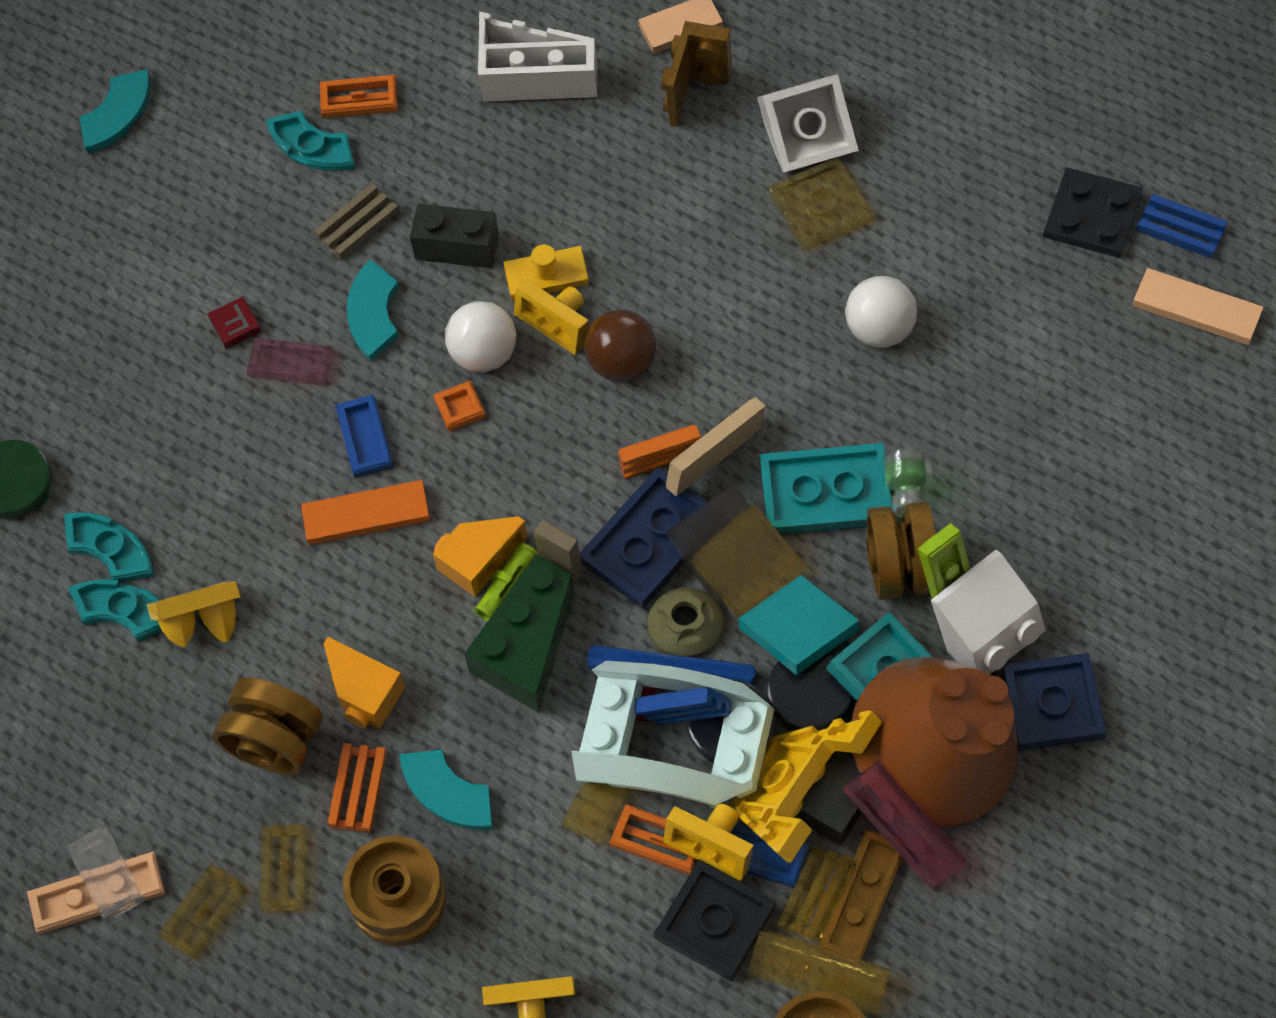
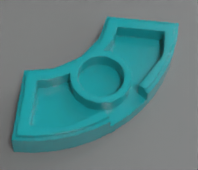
[79,69,151,154]
[265,111,356,171]
[347,259,399,362]
[64,512,155,583]
[68,579,162,642]
[399,749,493,831]

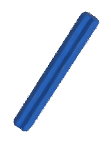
[587,645,756,686]

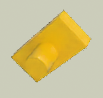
[503,244,589,301]
[513,279,589,355]
[663,804,753,881]
[482,976,576,1018]

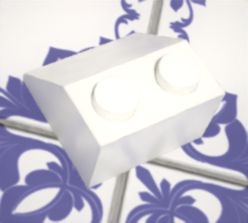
[757,74,859,172]
[931,550,1046,675]

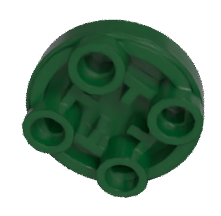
[0,440,52,519]

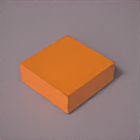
[433,380,486,432]

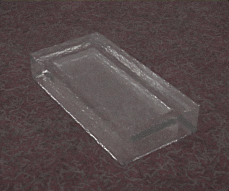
[66,824,146,923]

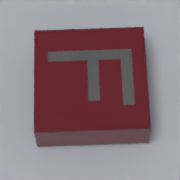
[207,296,261,349]

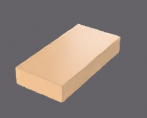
[638,0,723,54]

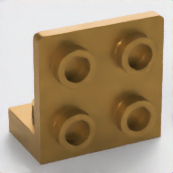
[661,21,733,127]

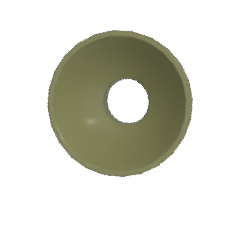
[647,587,724,658]

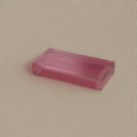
[246,338,334,386]

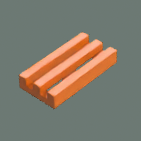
[320,75,398,119]
[618,425,701,479]
[327,743,387,833]
[609,804,697,875]

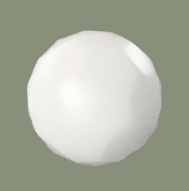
[845,276,918,348]
[445,301,516,373]

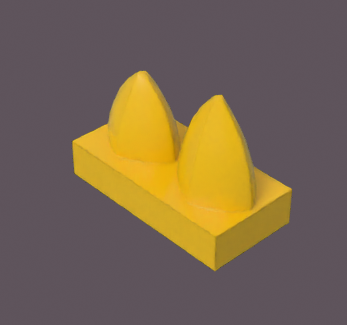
[147,581,240,648]

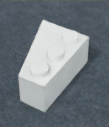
[478,11,597,102]

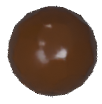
[584,309,657,382]

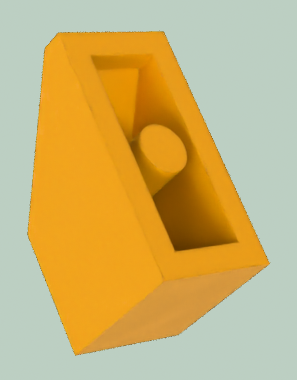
[433,516,528,597]
[323,637,406,730]

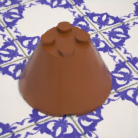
[851,656,1019,827]

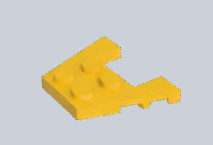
[728,710,883,863]

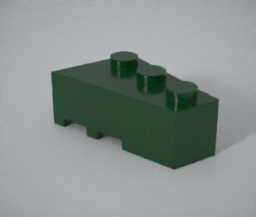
[464,554,575,714]

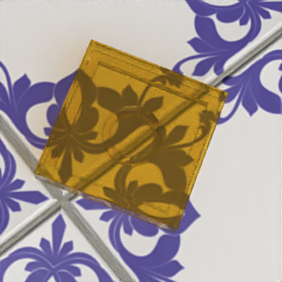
[768,157,874,252]
[689,504,808,618]

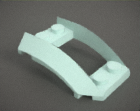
[571,660,774,808]

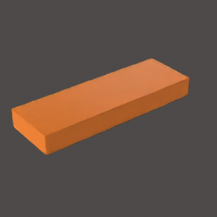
[301,480,430,545]

